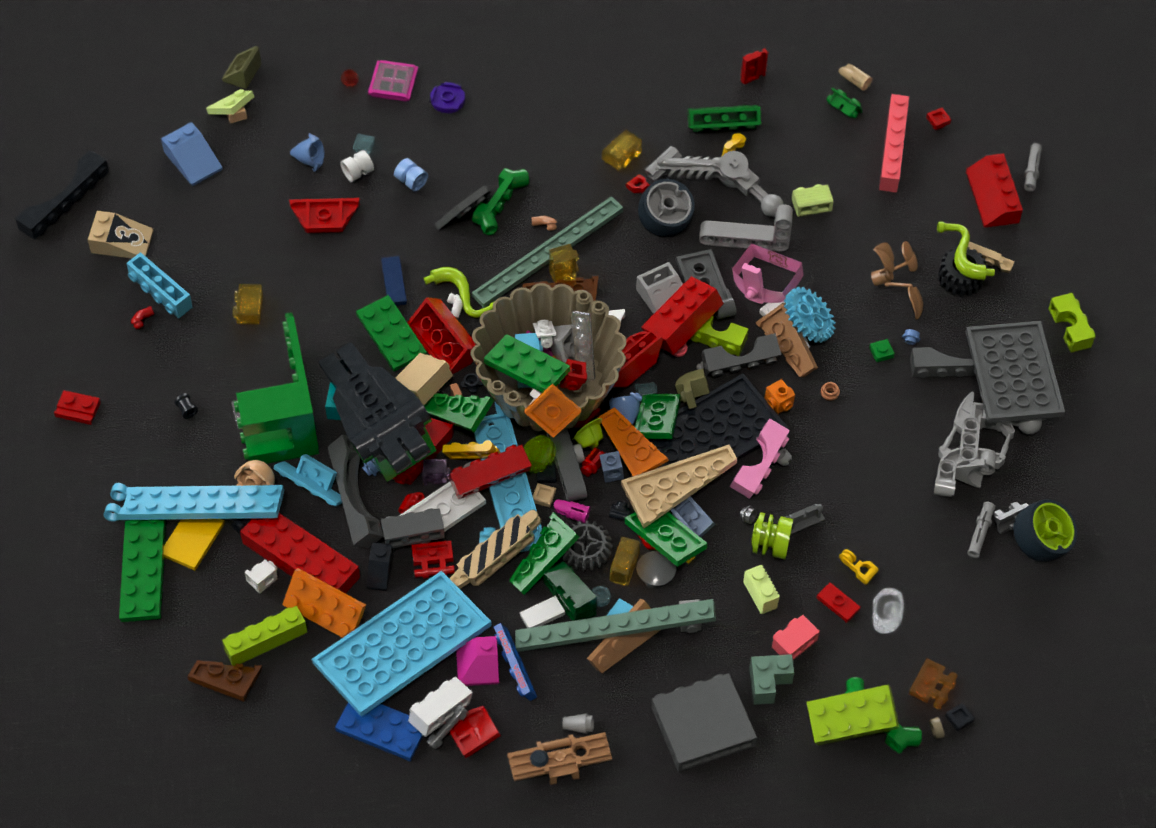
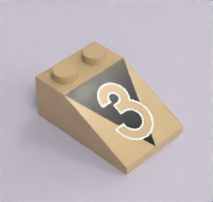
[88,211,154,258]

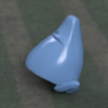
[290,133,324,172]
[609,392,642,425]

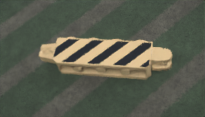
[449,510,541,589]

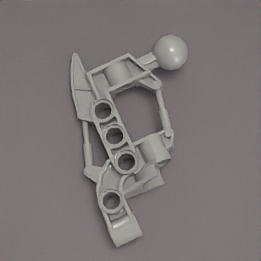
[934,392,1042,497]

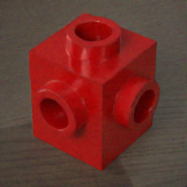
[560,359,587,391]

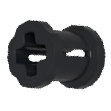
[174,393,198,419]

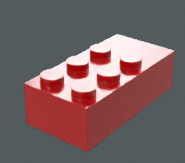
[641,276,724,355]

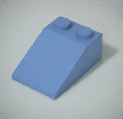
[161,122,223,186]

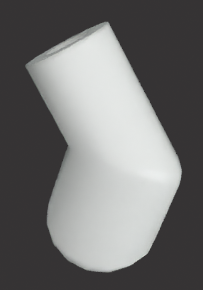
[447,293,463,319]

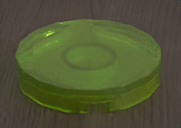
[523,435,556,473]

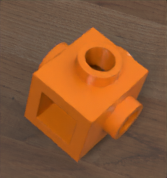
[764,379,795,414]

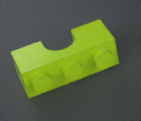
[1048,293,1095,353]
[690,316,749,356]

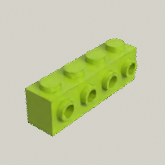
[222,606,307,666]

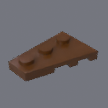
[188,660,262,701]

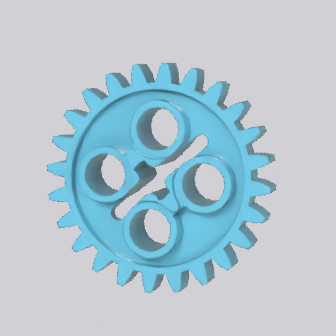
[784,287,835,343]

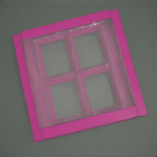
[368,60,418,101]

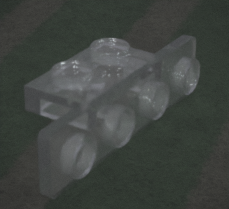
[571,311,596,381]

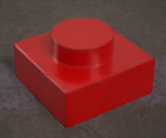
[926,108,951,130]

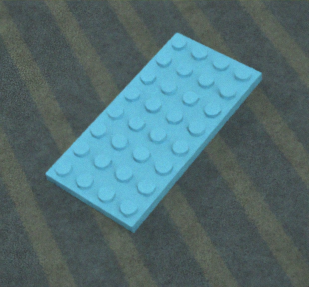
[312,571,492,717]

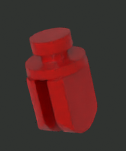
[580,447,606,476]

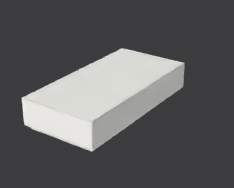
[520,596,565,628]

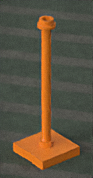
[524,356,581,438]

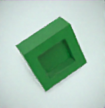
[869,339,895,363]

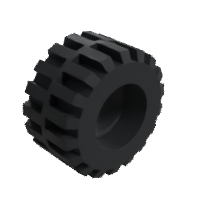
[938,247,987,297]

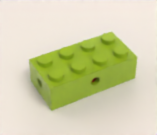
[807,685,899,745]

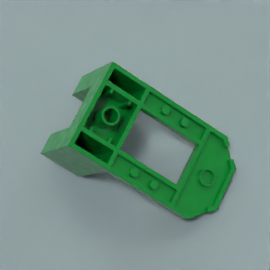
[234,312,319,464]

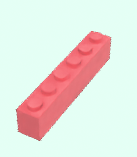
[879,94,909,193]

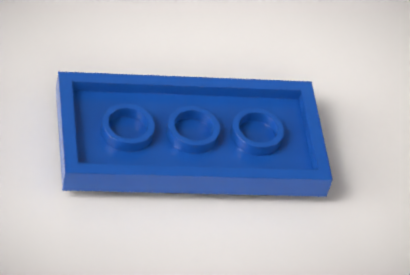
[335,703,424,762]

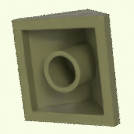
[221,46,261,89]

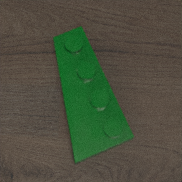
[424,393,495,433]
[509,512,580,595]

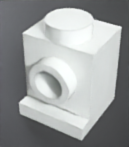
[245,560,278,594]

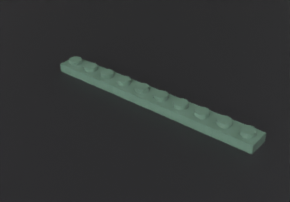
[472,196,623,308]
[515,599,716,652]

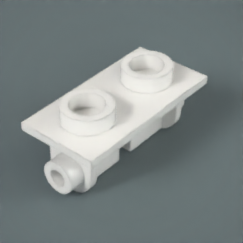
[533,320,556,348]

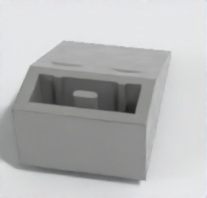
[636,262,683,314]

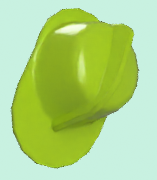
[572,418,603,450]

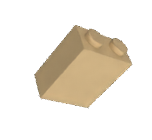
[396,353,453,406]

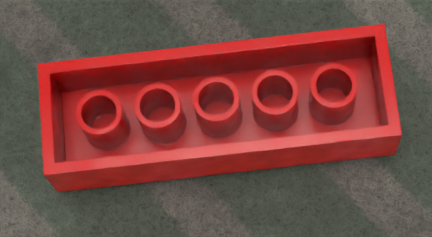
[240,513,360,594]

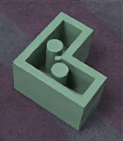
[749,654,794,704]

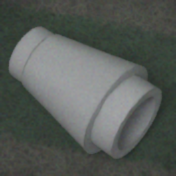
[563,713,594,734]

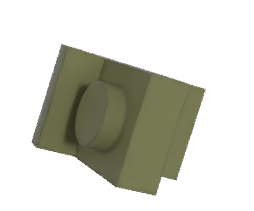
[675,368,710,409]

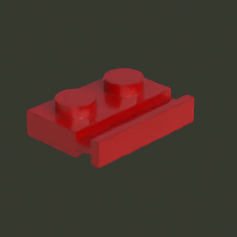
[740,48,768,85]
[54,390,101,425]

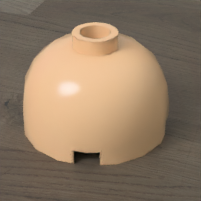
[234,460,275,486]

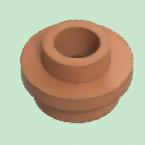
[821,382,840,400]

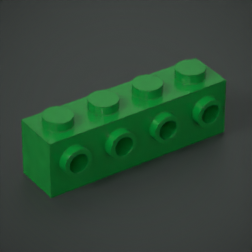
[687,105,761,131]

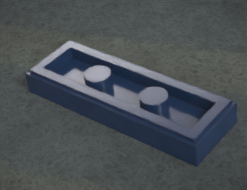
[381,256,407,306]

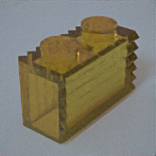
[602,129,642,171]
[233,284,263,324]
[609,537,640,586]

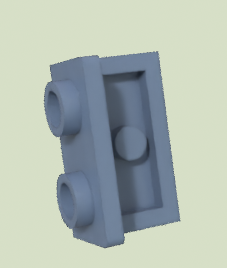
[670,496,715,538]

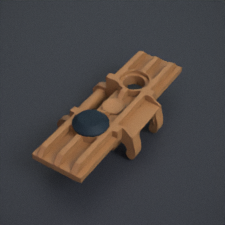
[507,732,612,785]

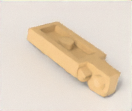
[968,242,1014,273]

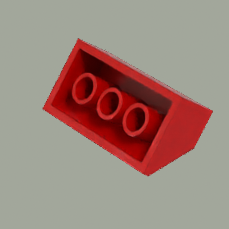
[966,153,1023,228]
[407,297,475,374]

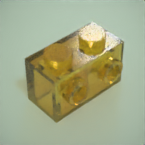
[549,244,579,282]

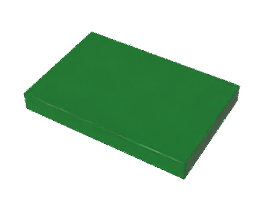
[635,394,681,439]

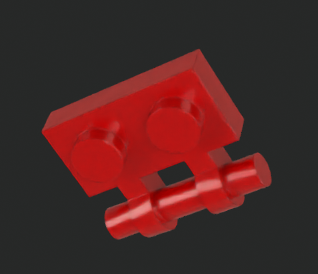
[412,541,455,579]

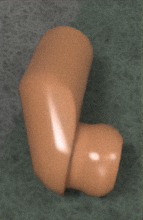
[531,216,557,231]

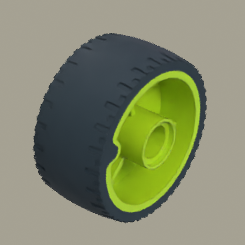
[1014,499,1077,562]

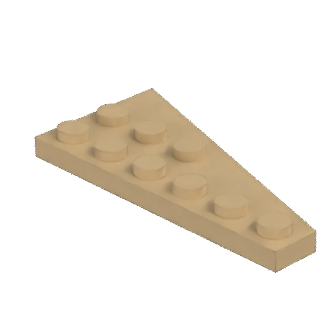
[621,445,737,528]

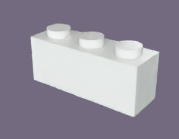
[409,677,472,737]

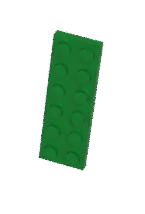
[119,519,166,622]

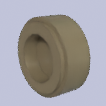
[929,717,944,739]

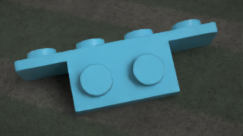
[273,454,342,506]

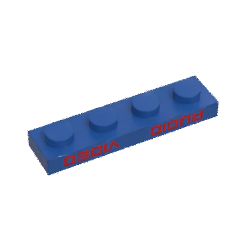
[494,623,537,701]

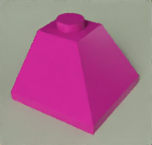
[456,636,499,686]

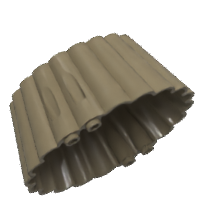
[471,283,626,431]

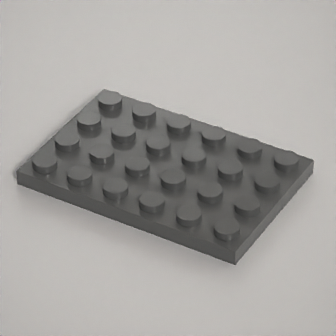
[965,321,1065,423]

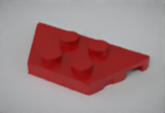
[289,198,360,233]

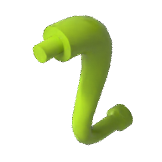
[937,222,995,280]
[424,267,495,318]

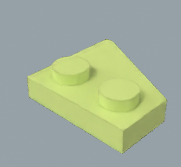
[206,89,254,114]

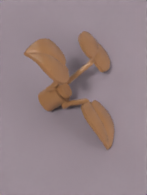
[871,241,923,320]

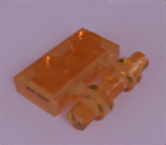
[909,658,958,709]

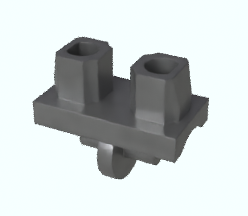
[994,502,1029,534]

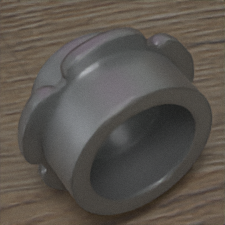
[740,505,757,524]

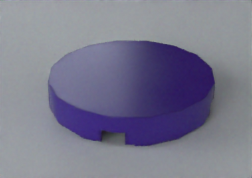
[430,82,465,113]

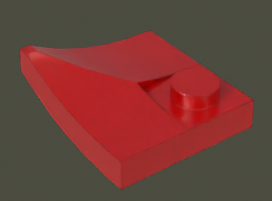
[449,706,501,758]

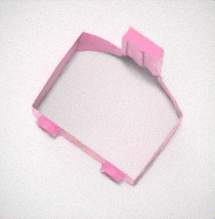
[732,243,803,304]

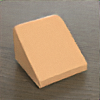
[227,107,247,124]

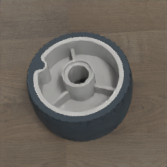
[638,179,695,237]

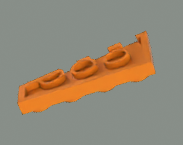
[598,407,669,476]

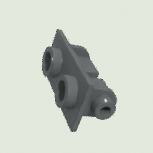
[786,504,825,534]

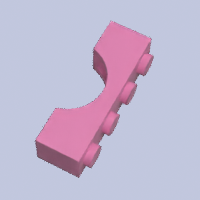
[730,419,790,499]

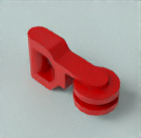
[625,174,650,194]

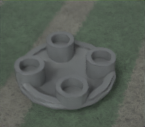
[636,551,676,588]

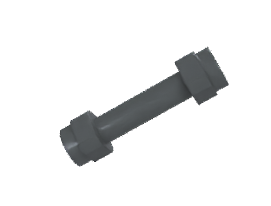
[427,704,469,750]

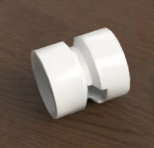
[340,150,374,182]

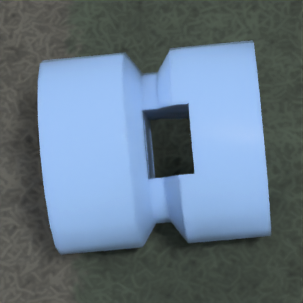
[394,158,428,191]

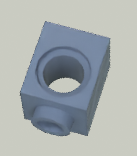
[600,451,624,483]

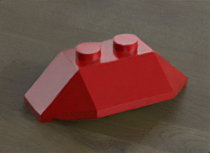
[613,328,663,387]

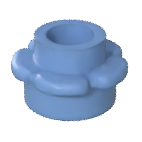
[902,329,920,345]
[362,460,379,476]

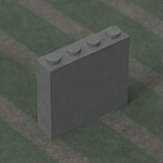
[651,674,757,772]

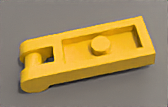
[442,440,500,459]

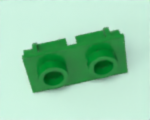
[826,88,863,118]

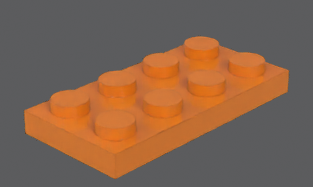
[282,568,366,638]

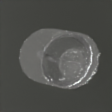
[873,588,905,633]

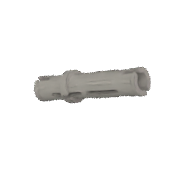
[1024,143,1042,191]
[967,502,995,558]

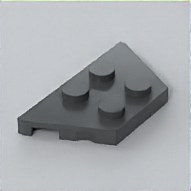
[434,185,490,230]

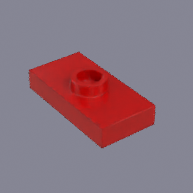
[817,583,861,623]

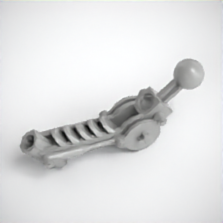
[645,146,784,217]

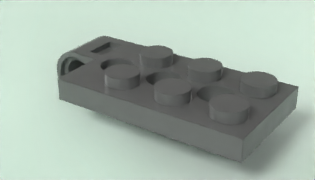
[676,249,736,319]

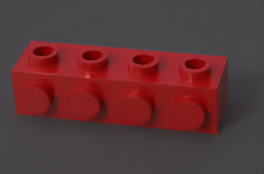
[449,445,532,500]

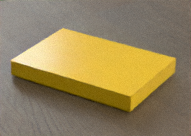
[163,519,225,571]

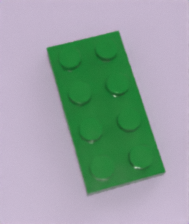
[356,295,427,372]
[484,334,570,393]
[625,512,707,567]

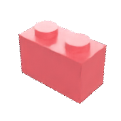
[772,615,820,660]

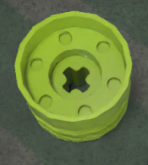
[751,512,793,559]

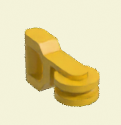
[721,133,746,157]
[839,549,879,584]

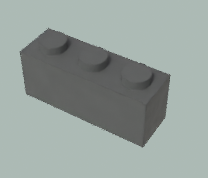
[381,508,445,548]

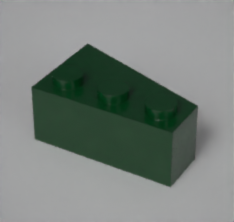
[543,561,597,621]

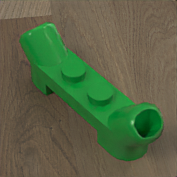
[472,168,529,235]
[844,677,922,753]

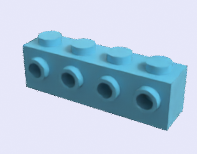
[126,252,193,318]

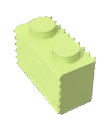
[792,184,833,217]
[743,565,780,614]

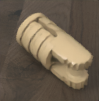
[839,64,872,91]

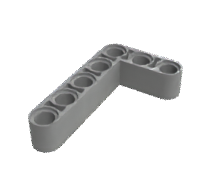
[699,205,793,251]

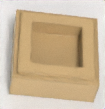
[533,483,556,507]

